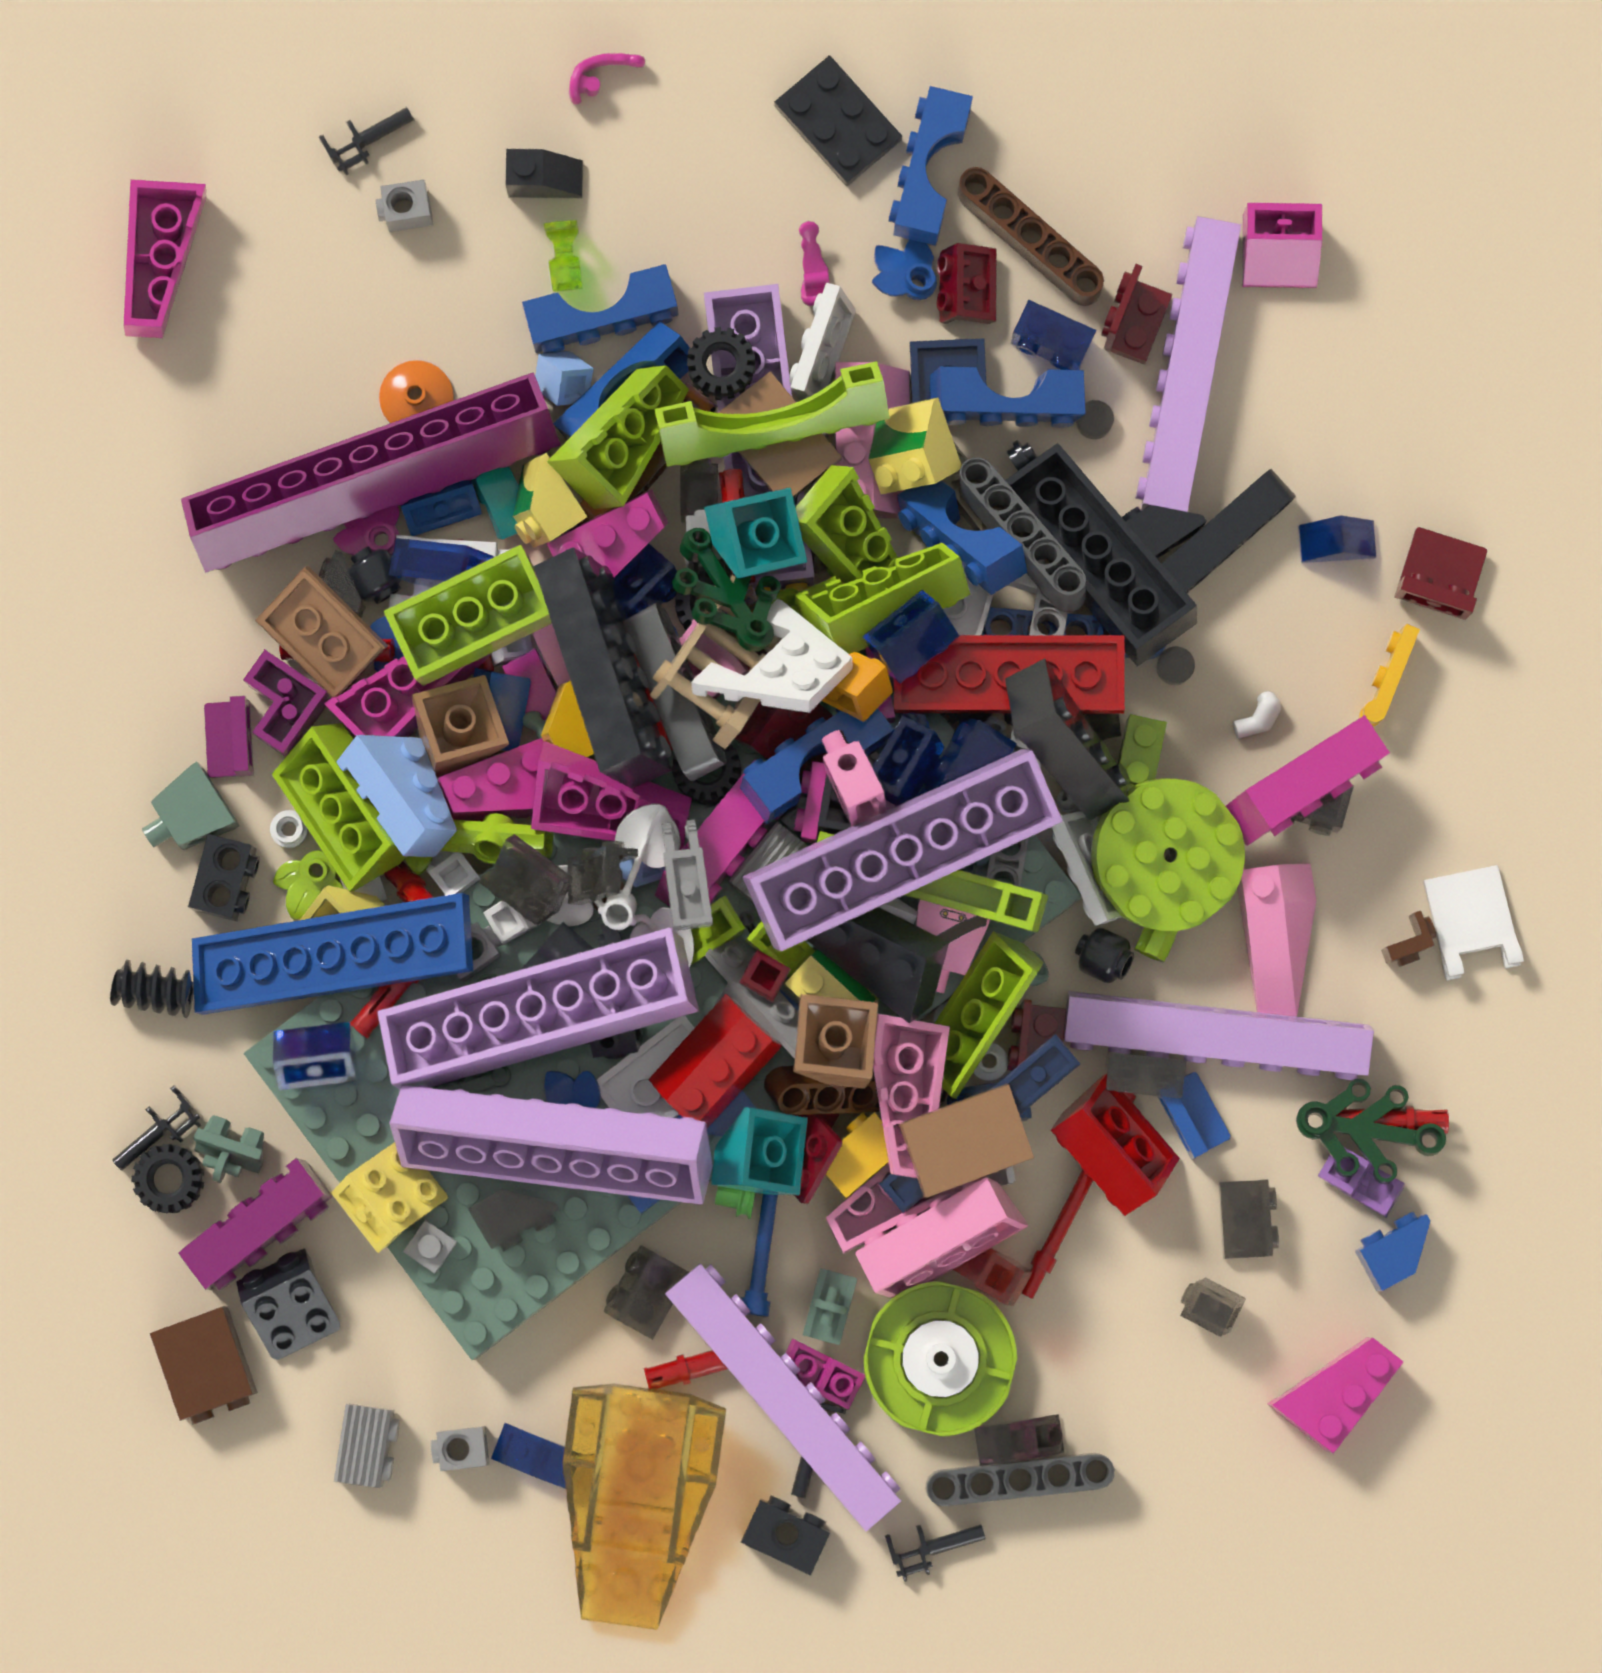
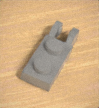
[662,820,713,931]

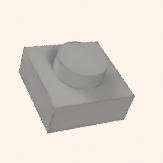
[403,1220,458,1274]

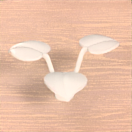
[523,804,694,968]

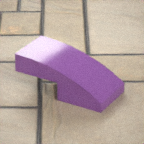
[1318,1147,1405,1218]

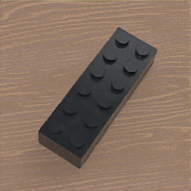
[1005,443,1197,667]
[534,547,672,789]

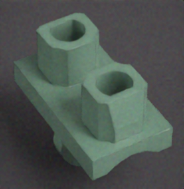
[194,1115,264,1183]
[803,1268,858,1345]

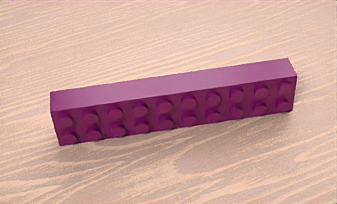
[181,372,561,573]

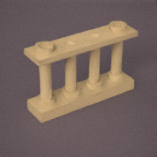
[650,575,782,749]

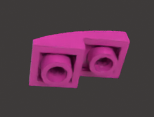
[503,648,557,732]
[785,1338,865,1410]

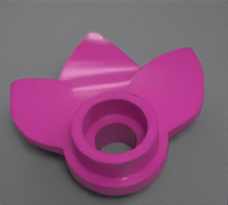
[333,506,400,555]

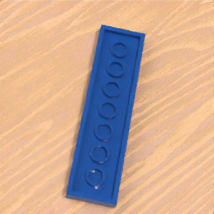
[192,893,473,1015]

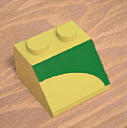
[868,398,962,494]
[513,453,587,548]
[784,949,878,1003]

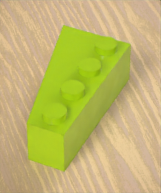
[547,365,689,509]
[795,465,900,584]
[794,543,971,654]

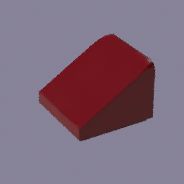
[739,950,791,1003]

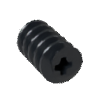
[110,959,194,1018]

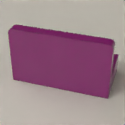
[204,696,254,778]

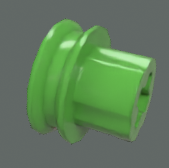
[715,1186,756,1220]

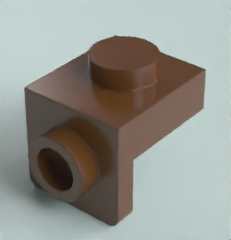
[1381,910,1436,967]

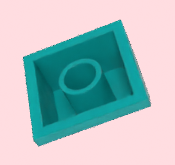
[704,487,808,578]
[711,1107,807,1195]

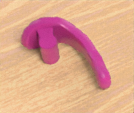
[569,53,646,105]
[799,221,830,306]

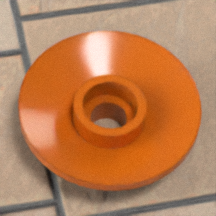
[379,360,454,423]

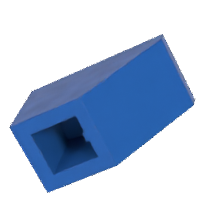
[1355,1211,1431,1291]

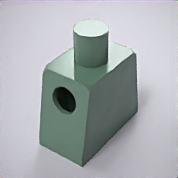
[142,761,240,850]

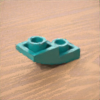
[472,467,519,540]

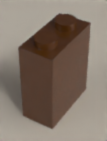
[149,1306,258,1425]

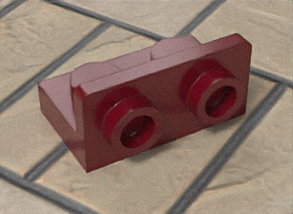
[936,243,997,324]

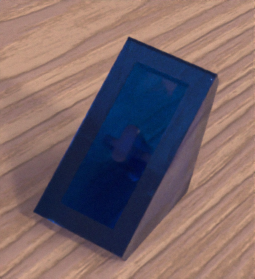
[1298,515,1376,563]

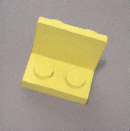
[331,1142,448,1253]

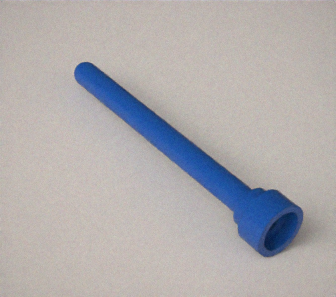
[740,1194,778,1317]

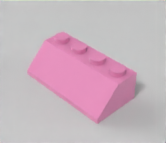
[835,362,909,518]
[855,1177,1028,1298]

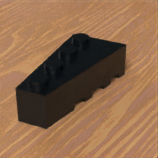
[1005,658,1130,820]
[807,907,949,1024]

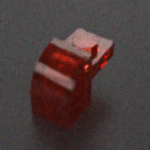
[953,1247,1033,1307]

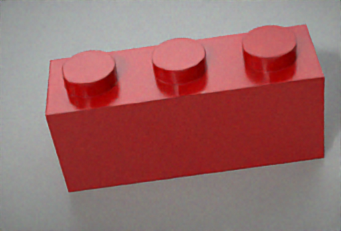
[648,994,782,1129]
[1051,1073,1180,1216]

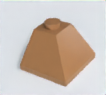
[412,675,509,778]
[794,994,878,1089]

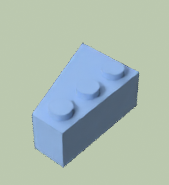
[336,735,457,857]

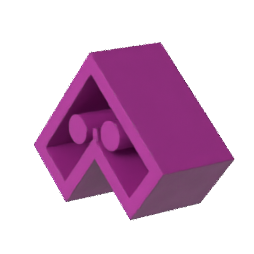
[243,649,332,757]

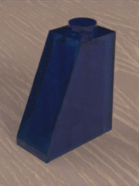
[389,538,495,587]

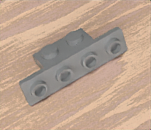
[705,940,799,1059]

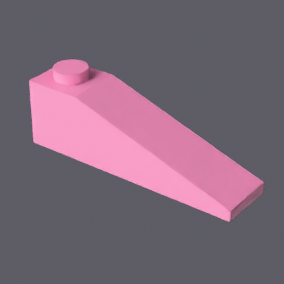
[1237,864,1316,1016]
[873,1014,950,1178]

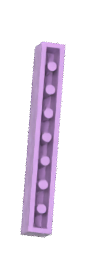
[1135,216,1241,512]
[1063,991,1374,1080]
[665,1263,901,1532]

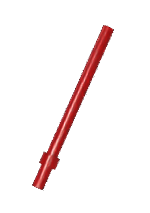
[1019,1090,1137,1299]

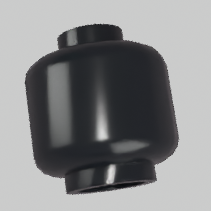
[347,546,403,604]
[1075,928,1134,983]

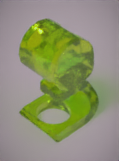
[543,220,583,292]

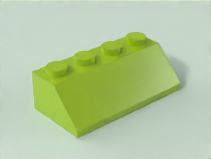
[383,544,552,686]
[272,723,407,892]
[934,931,1044,1099]

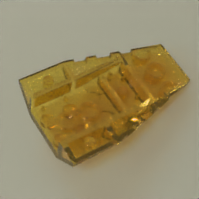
[562,1383,727,1630]

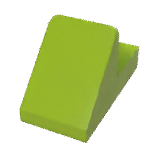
[691,896,745,965]
[745,921,815,978]

